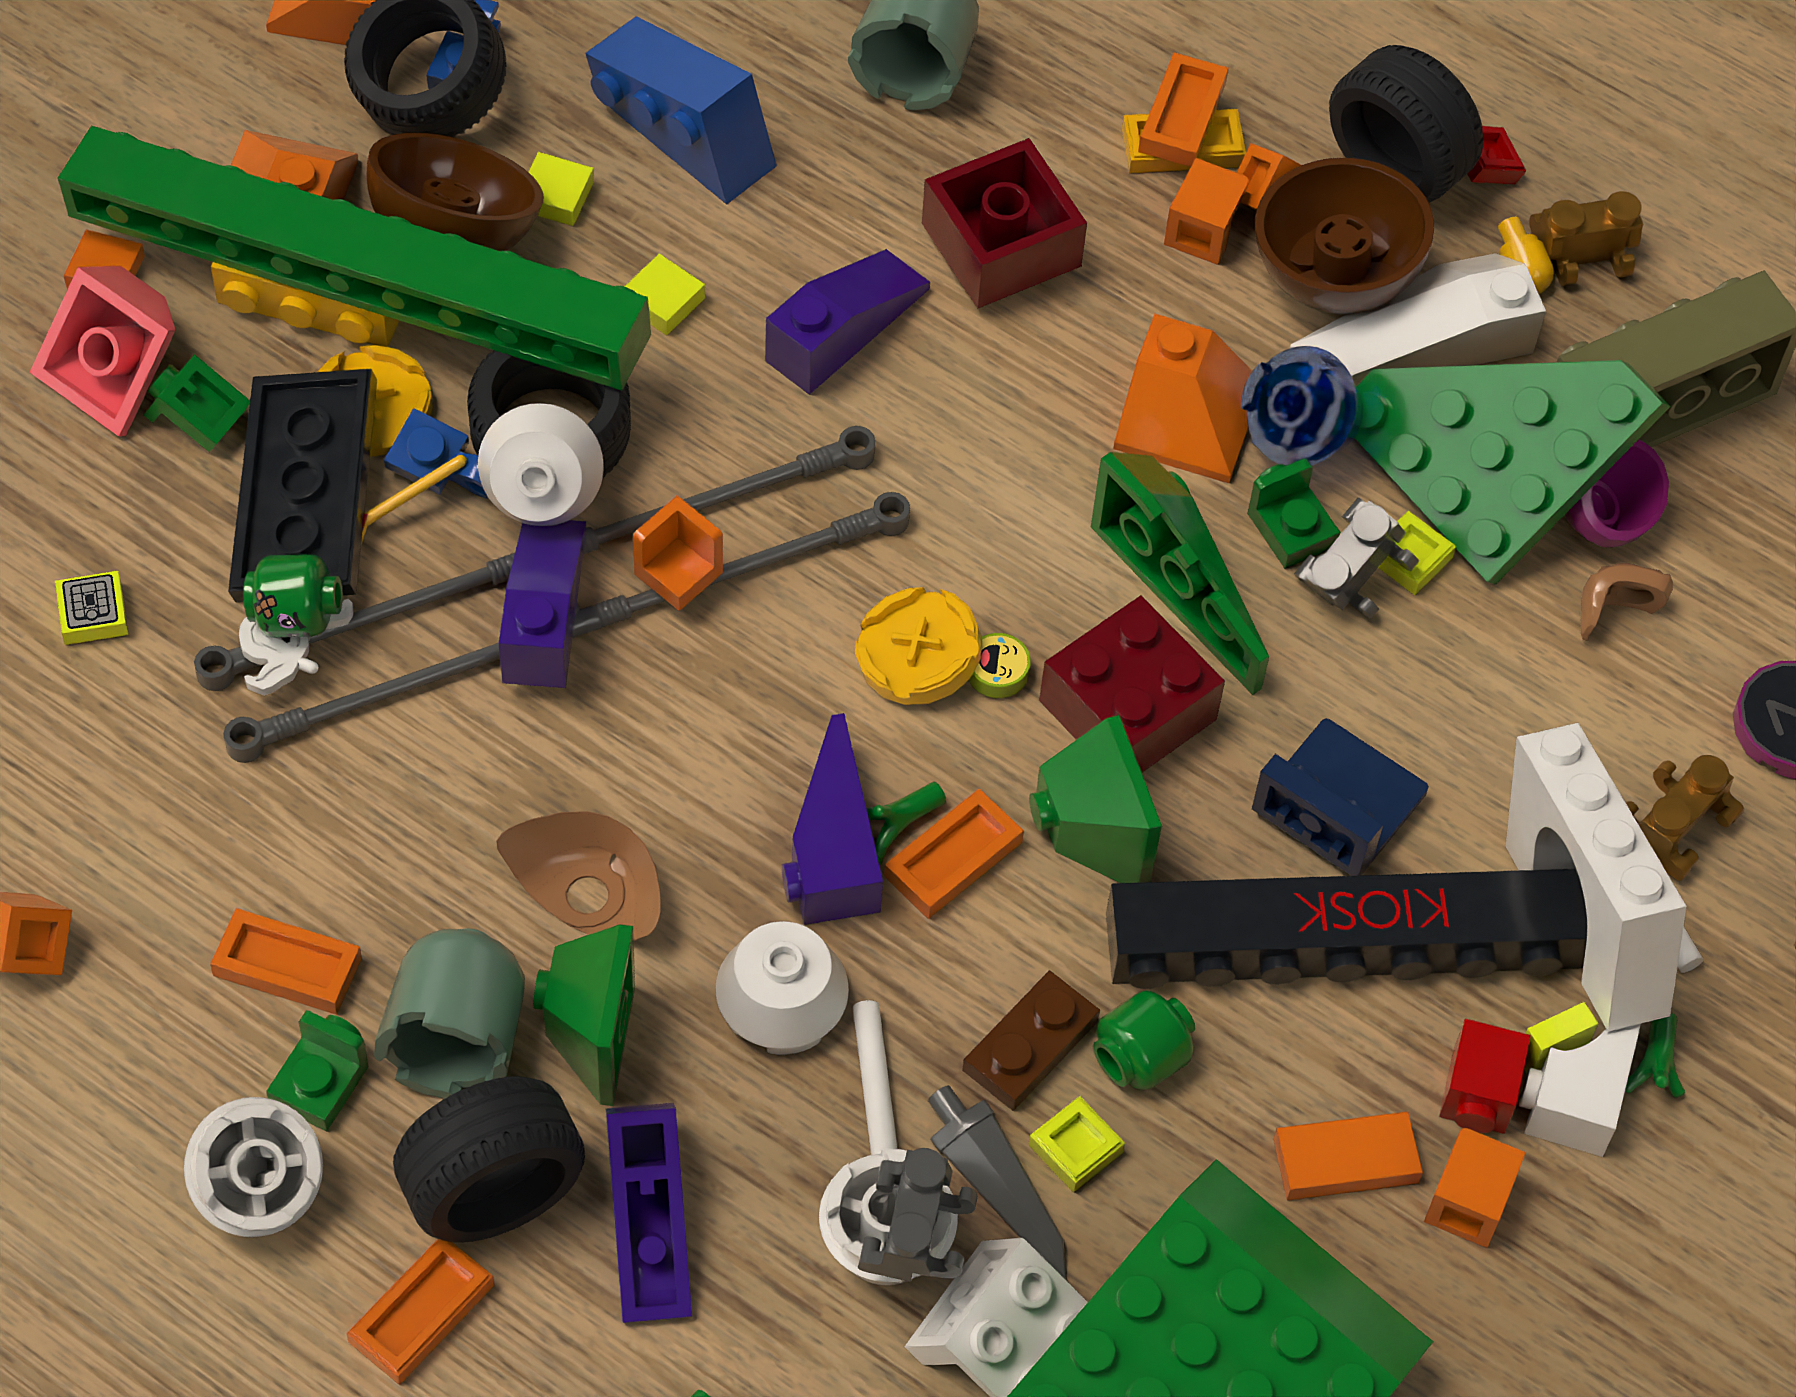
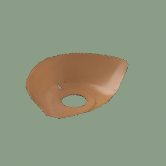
[496,811,661,941]

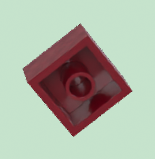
[922,138,1087,309]
[1039,595,1225,773]

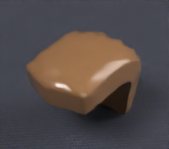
[1581,563,1673,641]

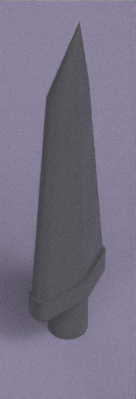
[928,1085,1066,1280]

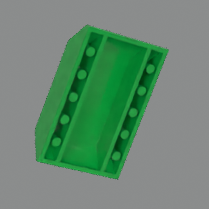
[1007,1159,1434,1397]

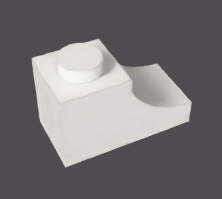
[1519,1024,1641,1157]

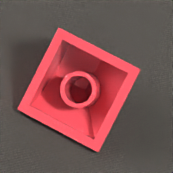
[30,266,176,436]

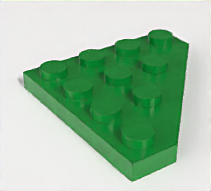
[1332,360,1671,585]

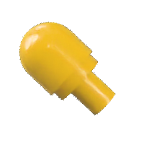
[1498,217,1554,294]

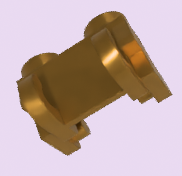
[1529,191,1644,286]
[1625,755,1744,881]

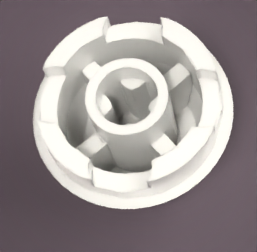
[478,403,604,526]
[716,921,849,1055]
[184,1097,323,1237]
[819,1148,958,1285]

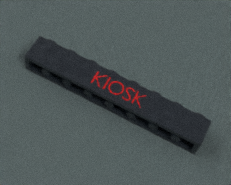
[1106,869,1587,989]

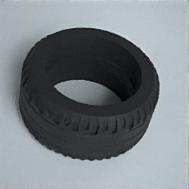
[344,0,507,138]
[1329,45,1484,203]
[467,350,631,479]
[393,1076,585,1243]

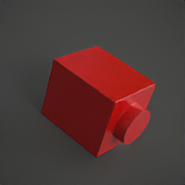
[1439,1018,1531,1134]

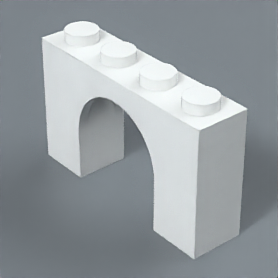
[1506,723,1687,1031]

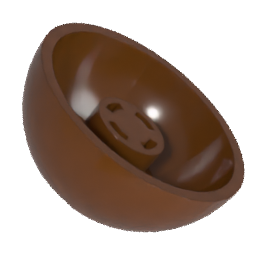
[366,133,544,251]
[1255,158,1434,314]

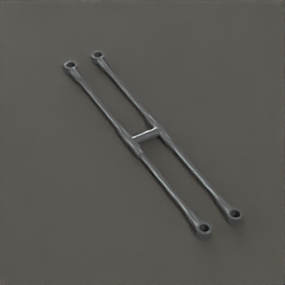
[194,426,910,763]

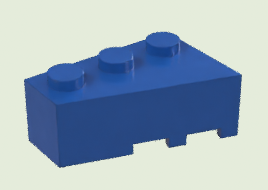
[585,16,777,205]

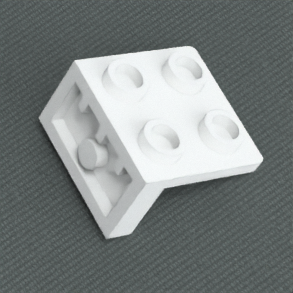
[904,1238,1088,1397]

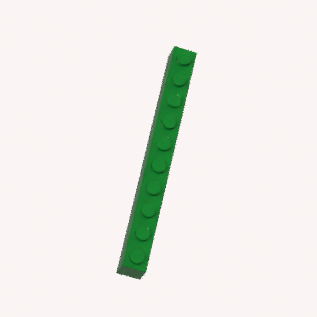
[58,125,651,390]

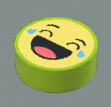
[969,633,1031,698]

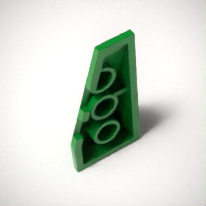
[1091,452,1269,695]

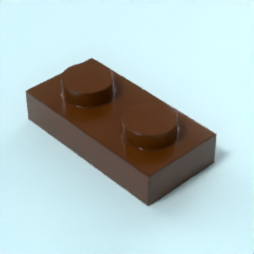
[962,970,1100,1111]

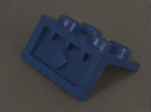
[1252,718,1429,876]

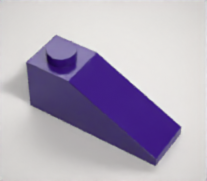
[765,249,930,395]
[499,520,586,688]
[782,713,883,925]
[605,1103,692,1323]

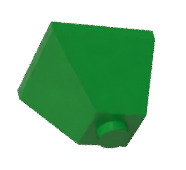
[1029,715,1162,883]
[533,924,636,1106]

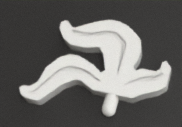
[239,599,353,696]

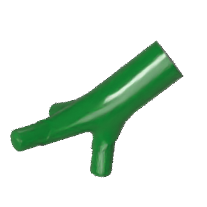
[866,781,946,865]
[1625,1013,1685,1098]

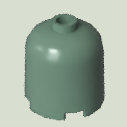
[848,0,979,110]
[374,928,525,1099]

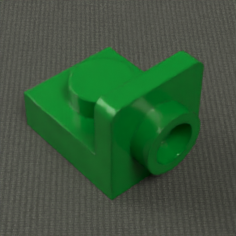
[143,354,250,453]
[1247,458,1341,569]
[266,1010,369,1132]

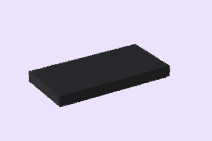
[228,369,377,602]

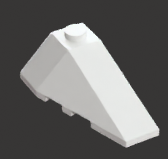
[1289,253,1546,399]

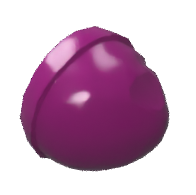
[1565,440,1669,548]

